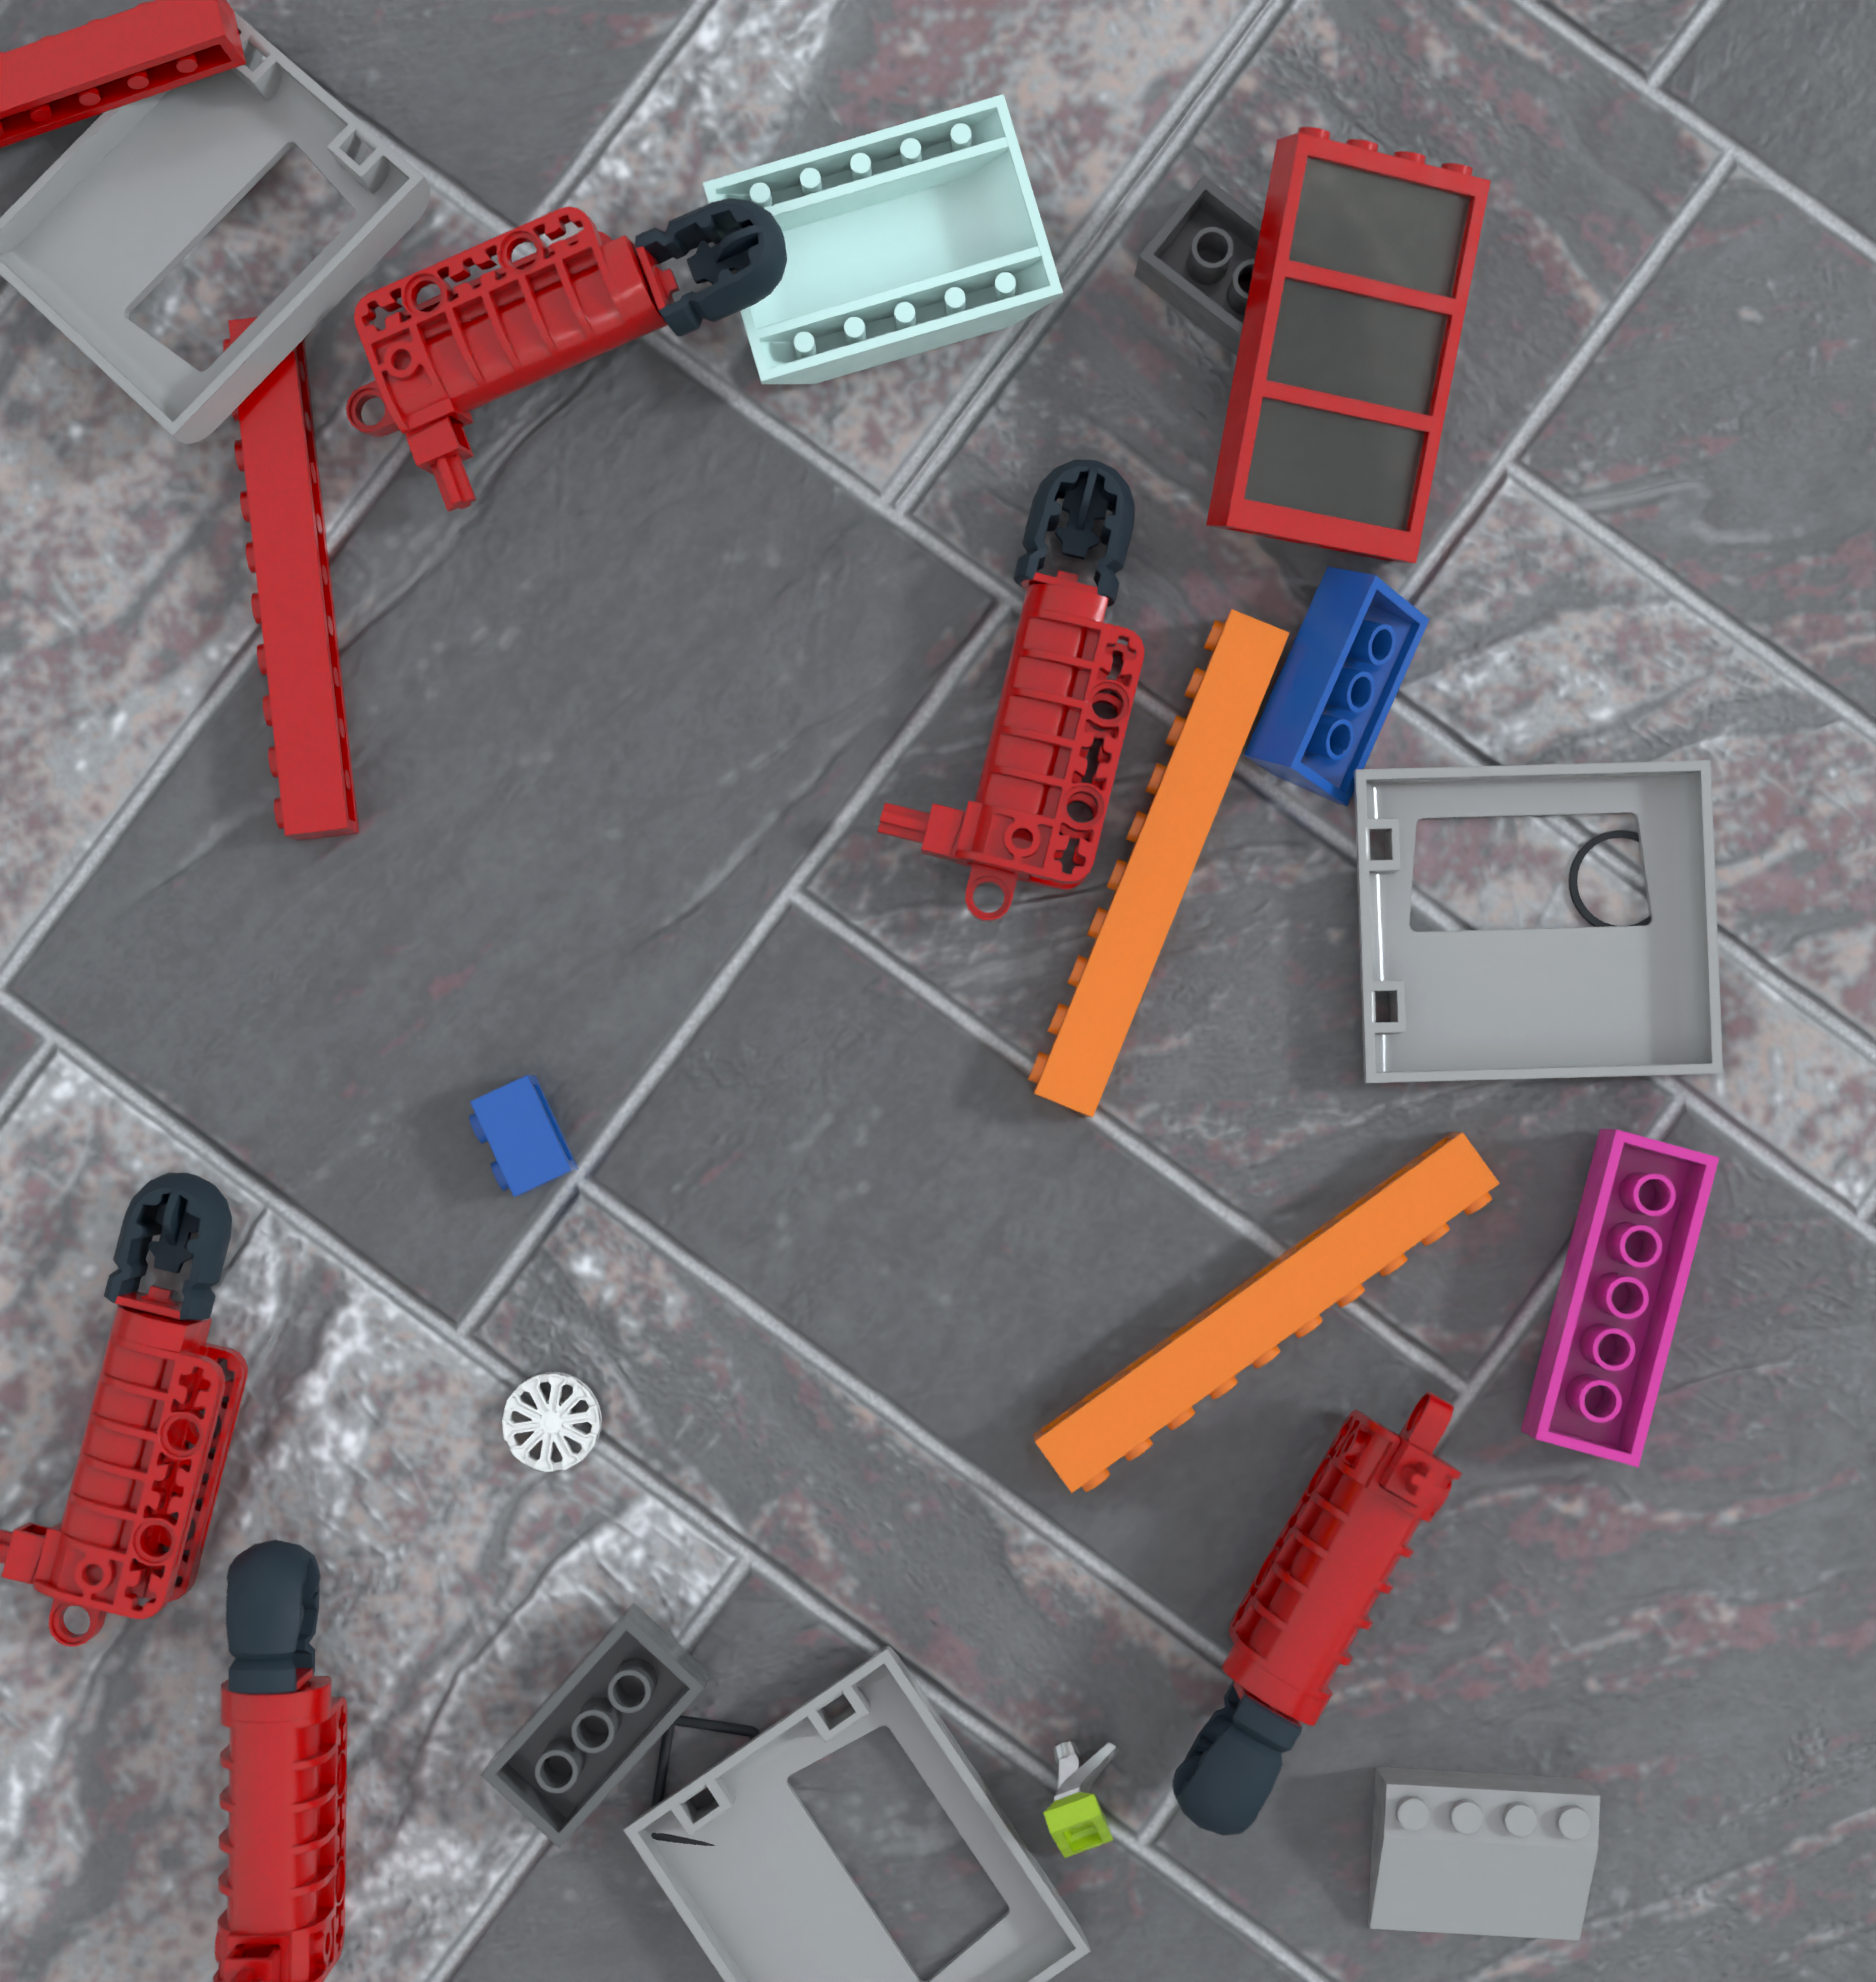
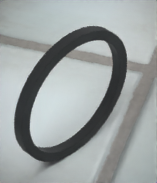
[1569,830,1651,927]

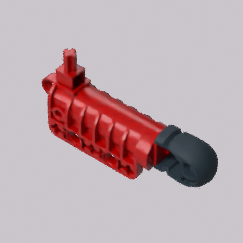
[346,198,787,511]
[877,460,1144,922]
[0,1173,248,1647]
[1172,1392,1462,1835]
[212,1540,348,1982]

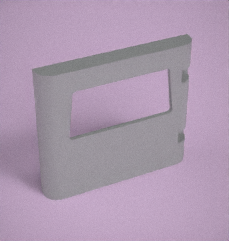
[0,12,430,444]
[1353,760,1723,1083]
[623,1646,1090,1982]

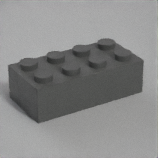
[1134,175,1369,389]
[481,1603,711,1849]

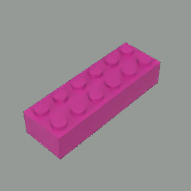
[1521,1129,1719,1467]

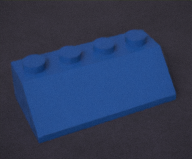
[1244,566,1430,806]

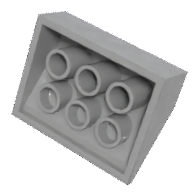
[1368,1767,1600,1941]

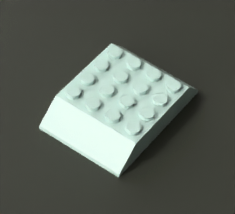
[703,94,1063,384]

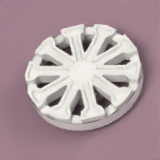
[502,1372,602,1472]

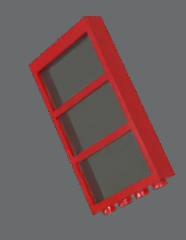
[1206,127,1491,563]

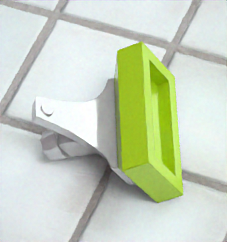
[1044,1741,1119,1858]

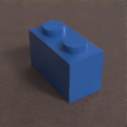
[469,1075,579,1197]

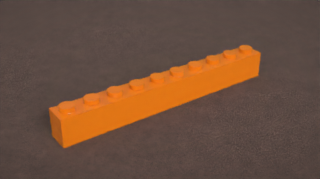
[1028,609,1290,1117]
[1033,1131,1500,1493]

